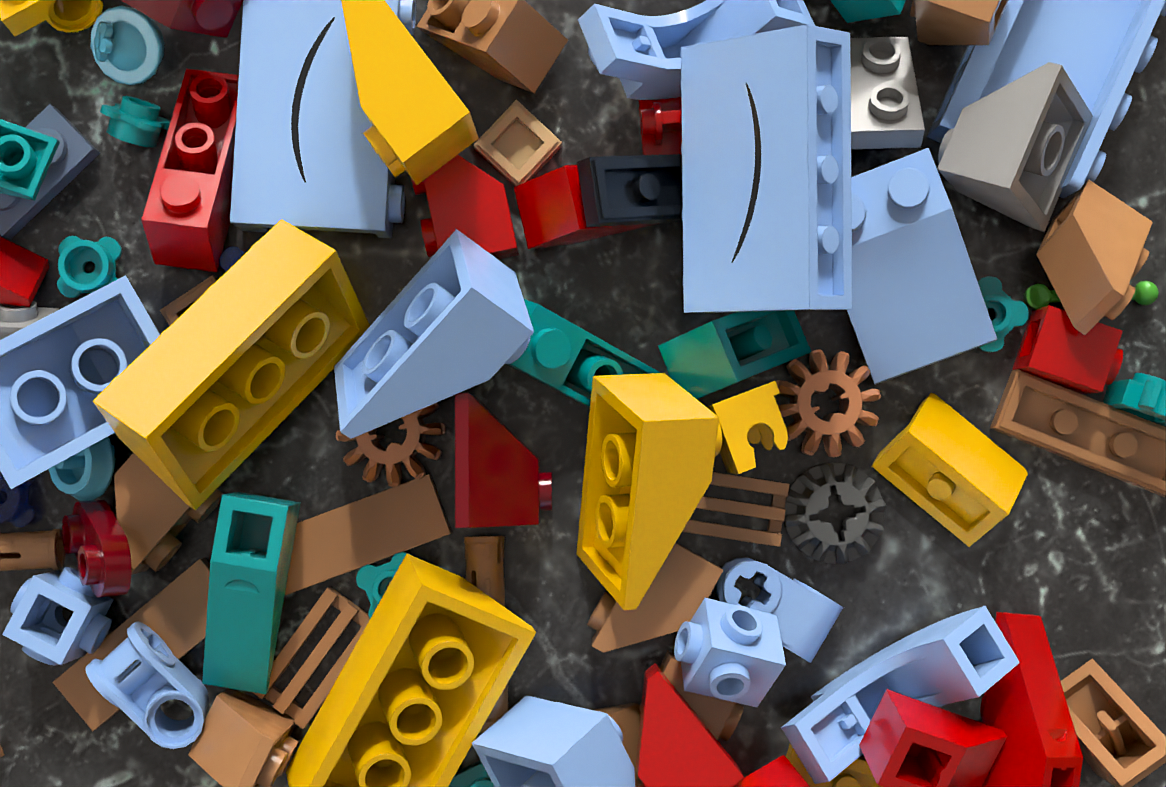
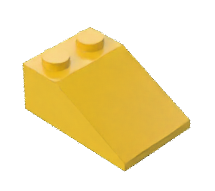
[341,0,479,185]
[576,373,722,610]

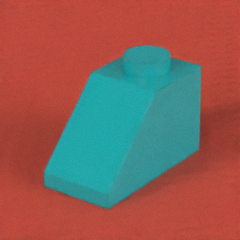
[658,310,811,399]

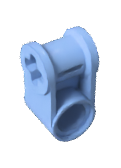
[715,557,843,663]
[86,621,209,749]

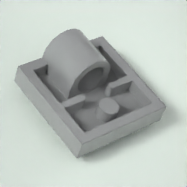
[850,37,925,149]

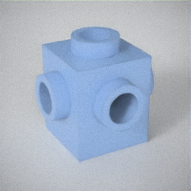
[2,567,114,666]
[674,598,786,707]

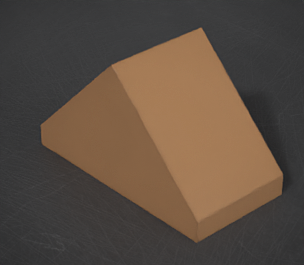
[1061,658,1166,787]

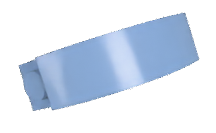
[578,0,815,100]
[781,606,1020,784]

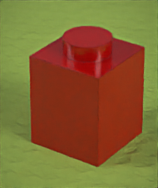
[1012,305,1123,394]

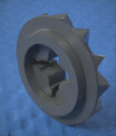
[784,463,887,564]

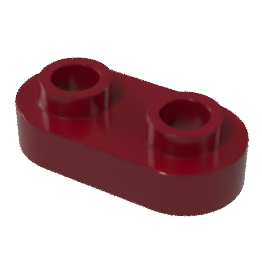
[62,500,132,597]

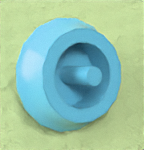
[90,6,164,85]
[49,437,116,501]

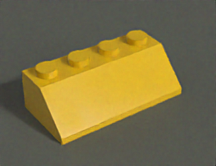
[93,219,370,511]
[285,554,536,787]

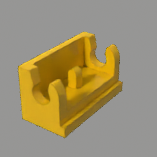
[707,381,788,474]

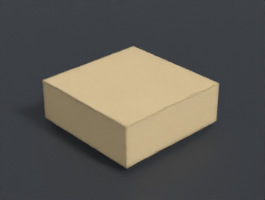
[473,100,562,186]

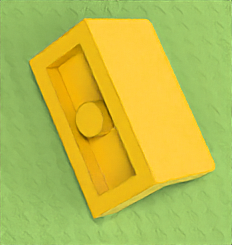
[871,393,1028,547]

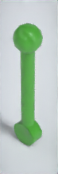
[1023,281,1159,310]

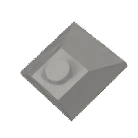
[937,62,1093,232]

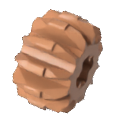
[776,349,881,457]
[336,403,446,487]

